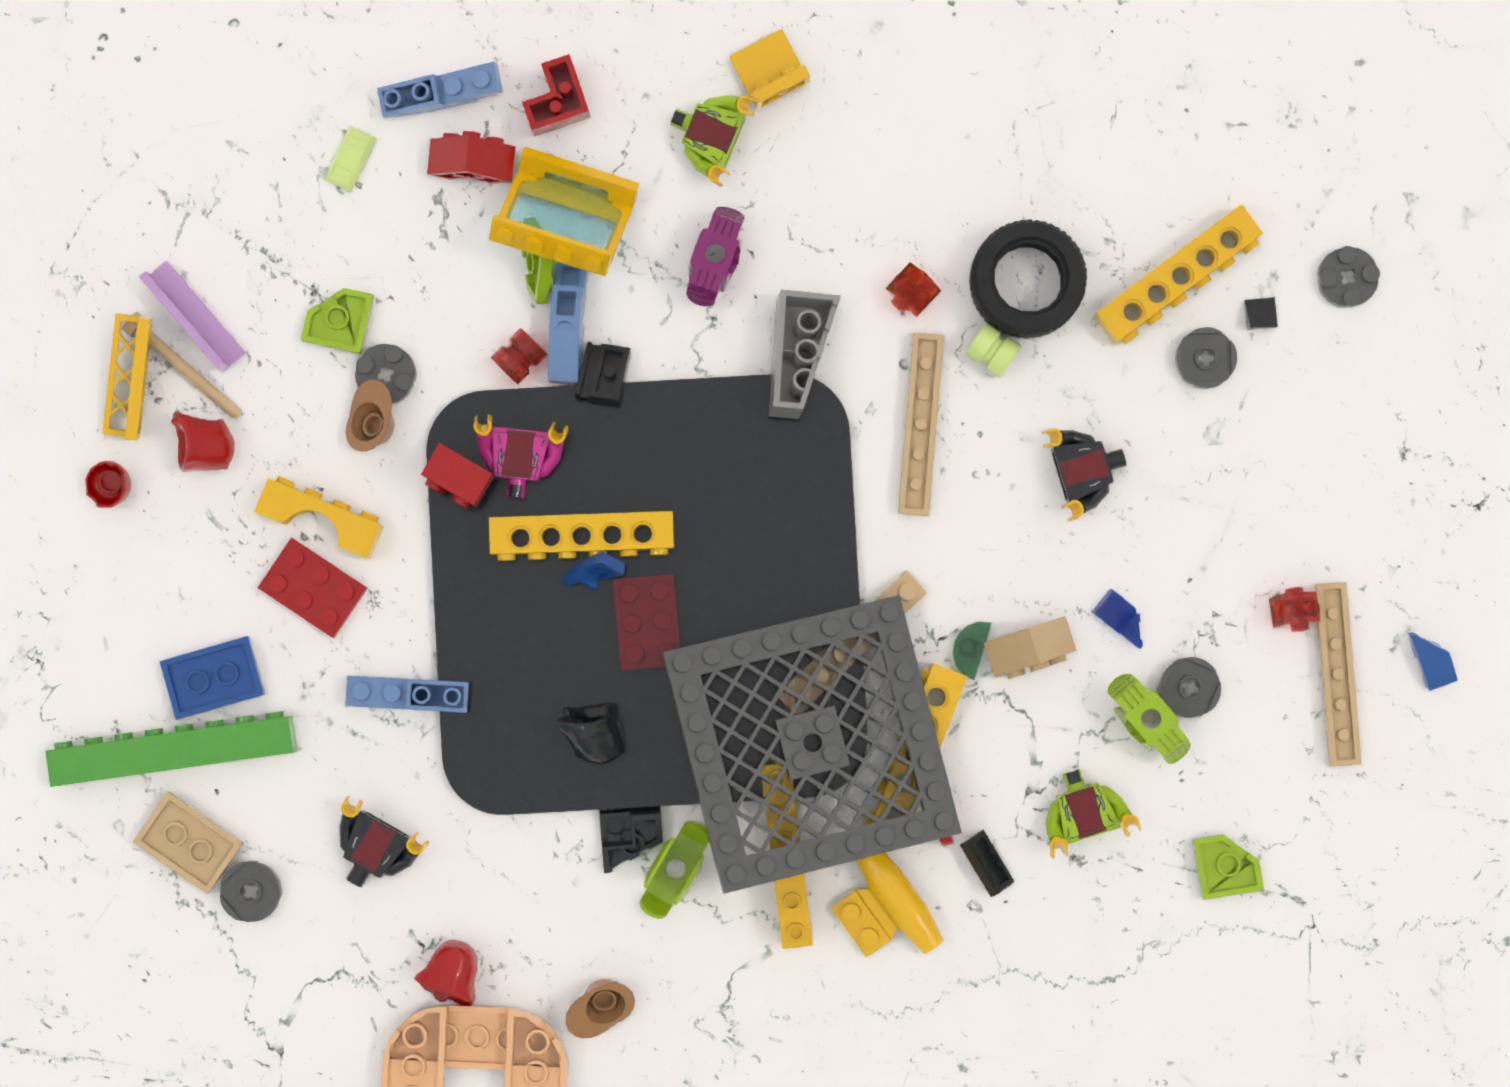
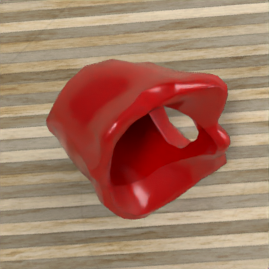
[171,412,235,472]
[414,939,478,1006]

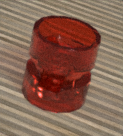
[490,328,548,385]

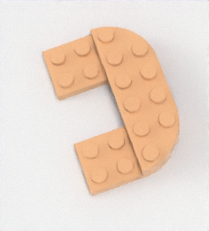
[381,1004,568,1087]

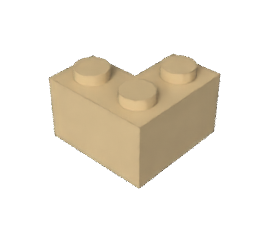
[984,616,1077,679]

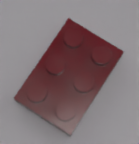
[613,574,680,671]

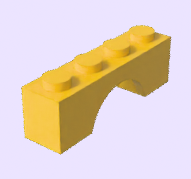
[254,476,384,559]

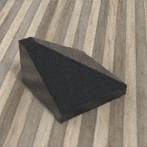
[1244,297,1278,330]

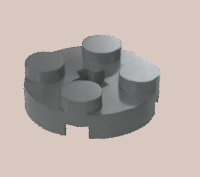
[1317,246,1380,308]
[1175,327,1237,389]
[355,344,417,404]
[1159,657,1222,718]
[220,860,283,922]

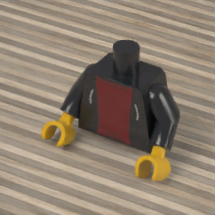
[1041,428,1127,522]
[339,796,429,888]

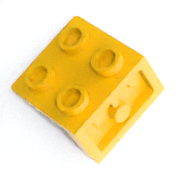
[730,30,810,110]

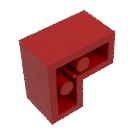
[522,54,591,137]
[427,131,516,184]
[420,443,495,509]

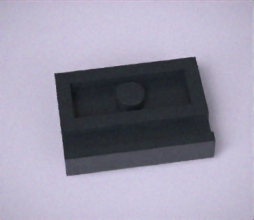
[575,342,631,406]

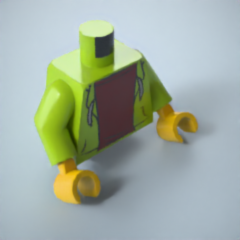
[670,95,758,187]
[1045,769,1142,859]

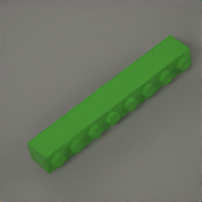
[45,711,297,787]

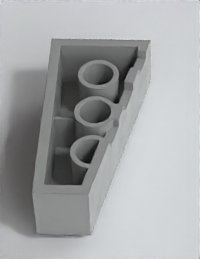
[769,289,841,419]

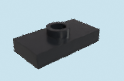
[960,829,1015,897]

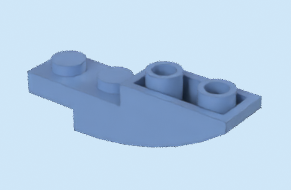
[377,61,503,118]
[548,262,588,384]
[345,675,469,713]

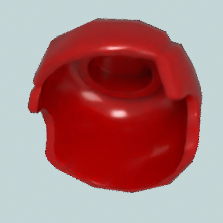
[85,461,132,508]

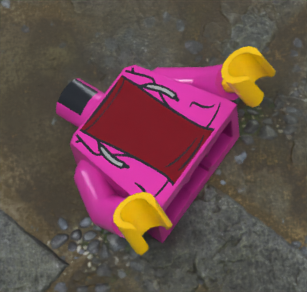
[473,415,569,499]

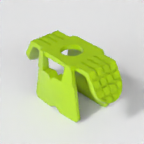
[1107,673,1191,764]
[639,821,709,919]

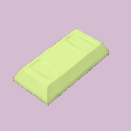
[324,125,377,192]

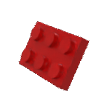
[257,537,368,638]

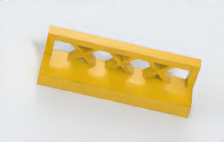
[102,313,153,441]

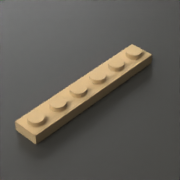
[898,332,944,516]
[778,570,927,716]
[1314,582,1362,767]

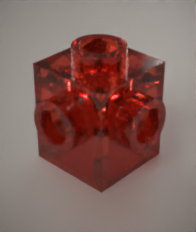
[885,262,941,317]
[1269,587,1321,632]

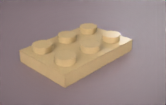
[133,791,244,894]

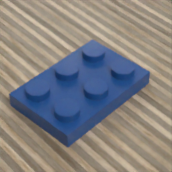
[159,636,266,720]

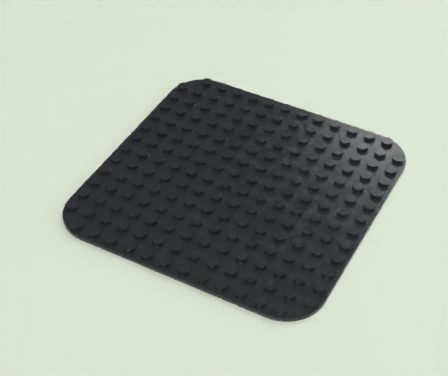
[426,374,868,815]

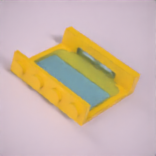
[488,147,640,277]

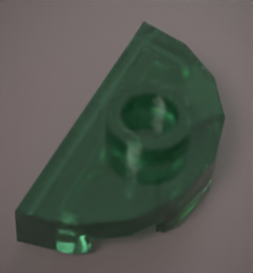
[952,621,992,681]

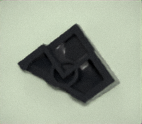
[599,806,663,874]

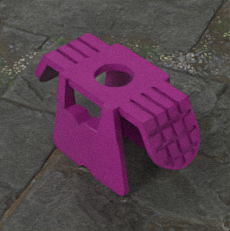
[686,207,745,307]

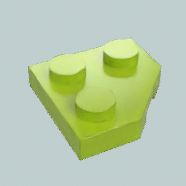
[521,219,556,305]
[301,288,374,354]
[1192,834,1264,900]

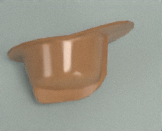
[345,380,395,452]
[565,979,635,1039]

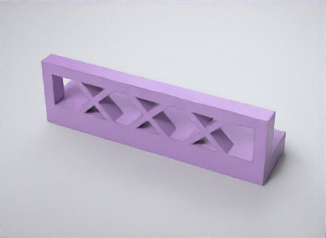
[139,261,246,372]

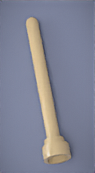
[122,311,241,418]

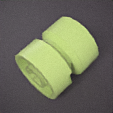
[965,322,1022,378]

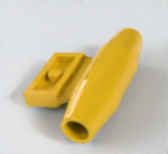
[831,853,944,958]

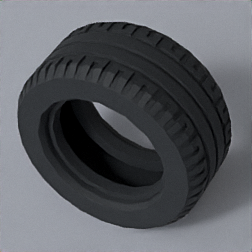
[969,219,1087,339]

